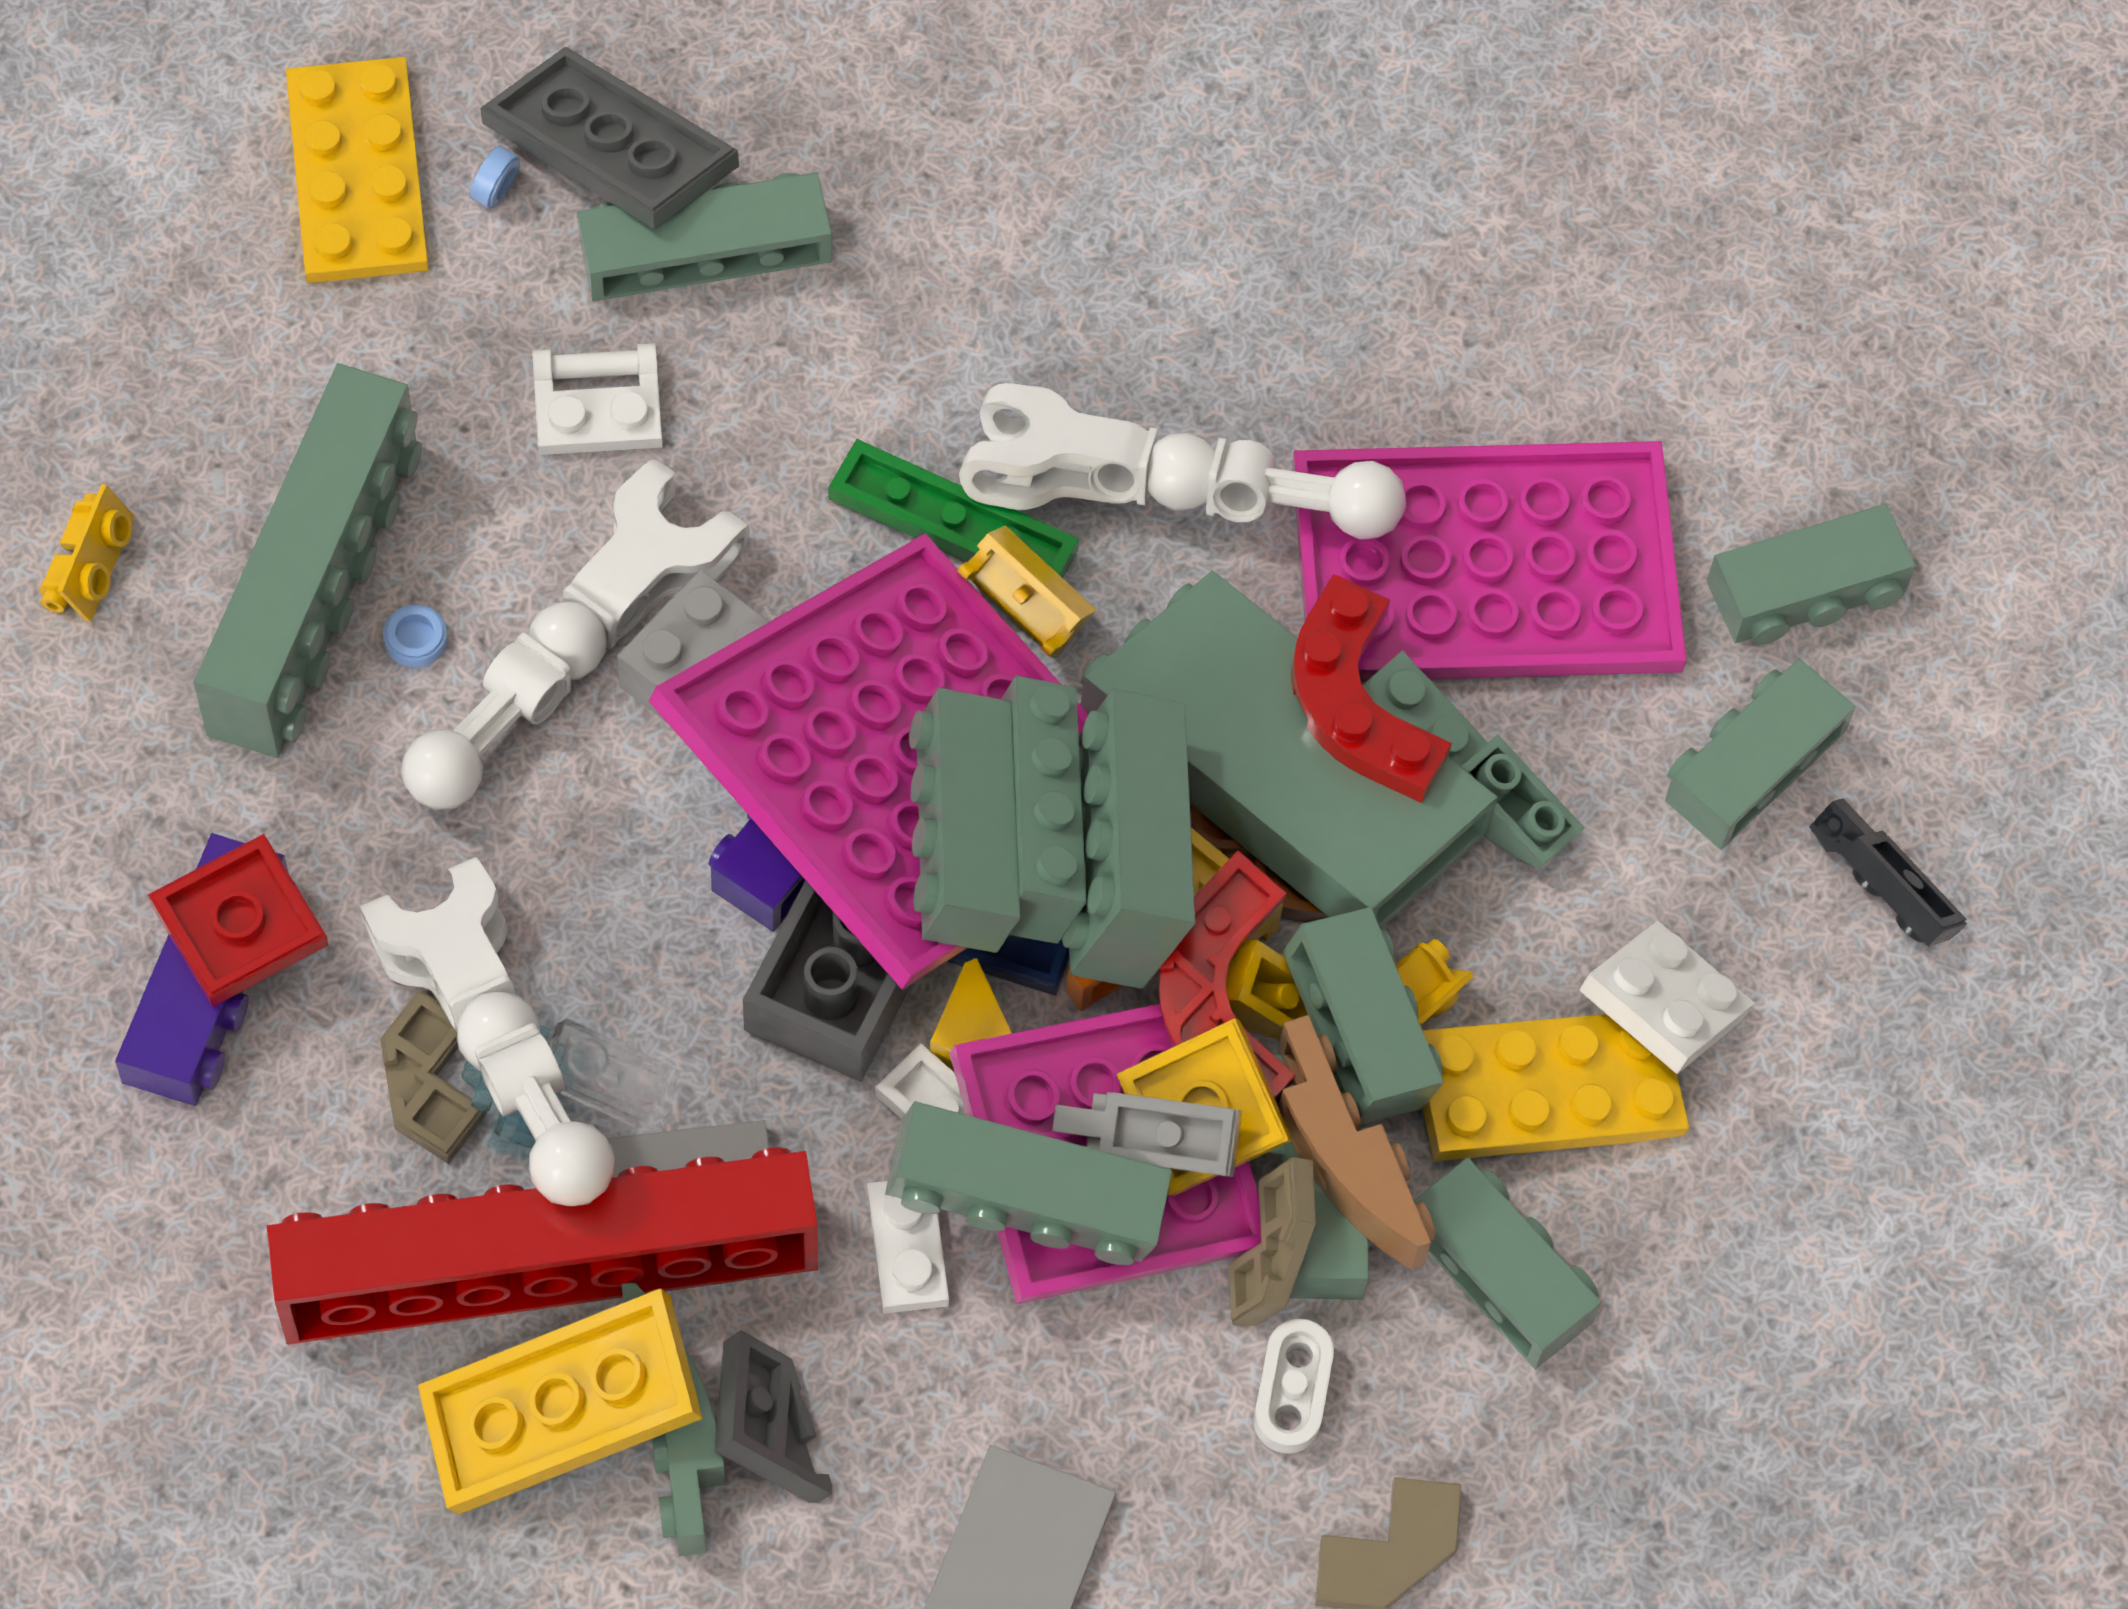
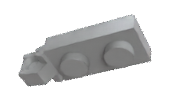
[1052,1091,1243,1177]

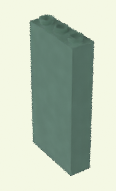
[1080,570,1498,927]

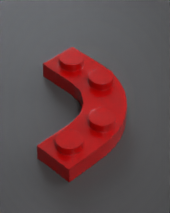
[1291,574,1452,803]
[1159,851,1296,1101]

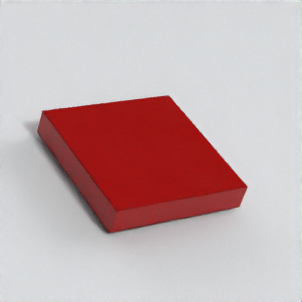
[148,834,329,1007]

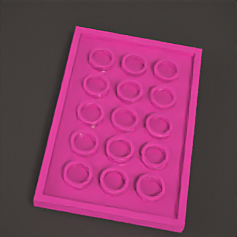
[1292,441,1686,681]

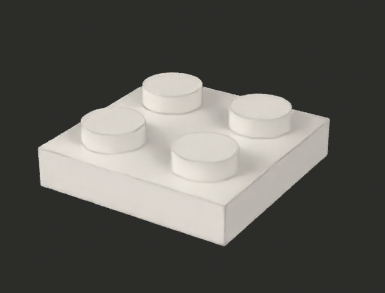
[1579,920,1755,1074]

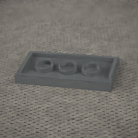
[480,47,739,230]

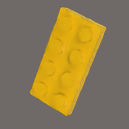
[286,57,429,283]
[1422,1014,1689,1162]
[418,1288,703,1515]

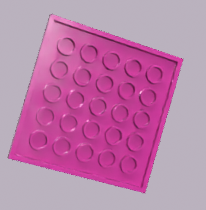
[648,533,1088,990]

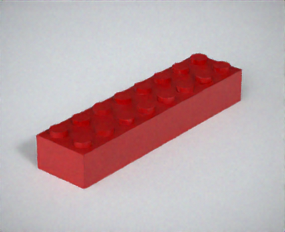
[266,1147,818,1345]

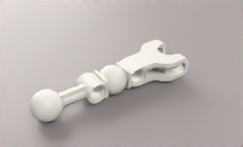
[959,383,1406,540]
[401,459,750,810]
[359,857,615,1206]

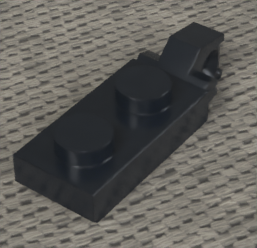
[1809,798,1967,947]

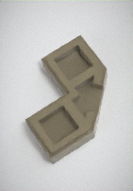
[380,990,487,1164]
[1229,1157,1316,1326]
[1315,1477,1461,1609]

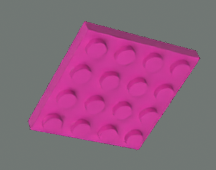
[949,1004,1261,1304]

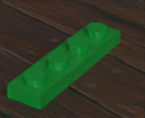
[828,439,1079,578]

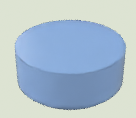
[469,145,521,209]
[383,605,447,668]

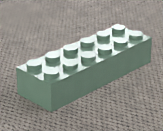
[193,363,422,758]

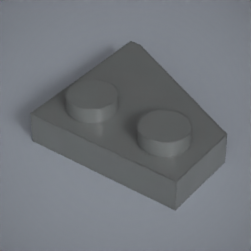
[715,1330,832,1503]

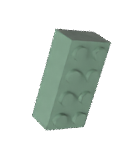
[1062,688,1195,989]

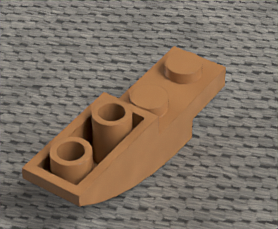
[1278,1015,1435,1270]

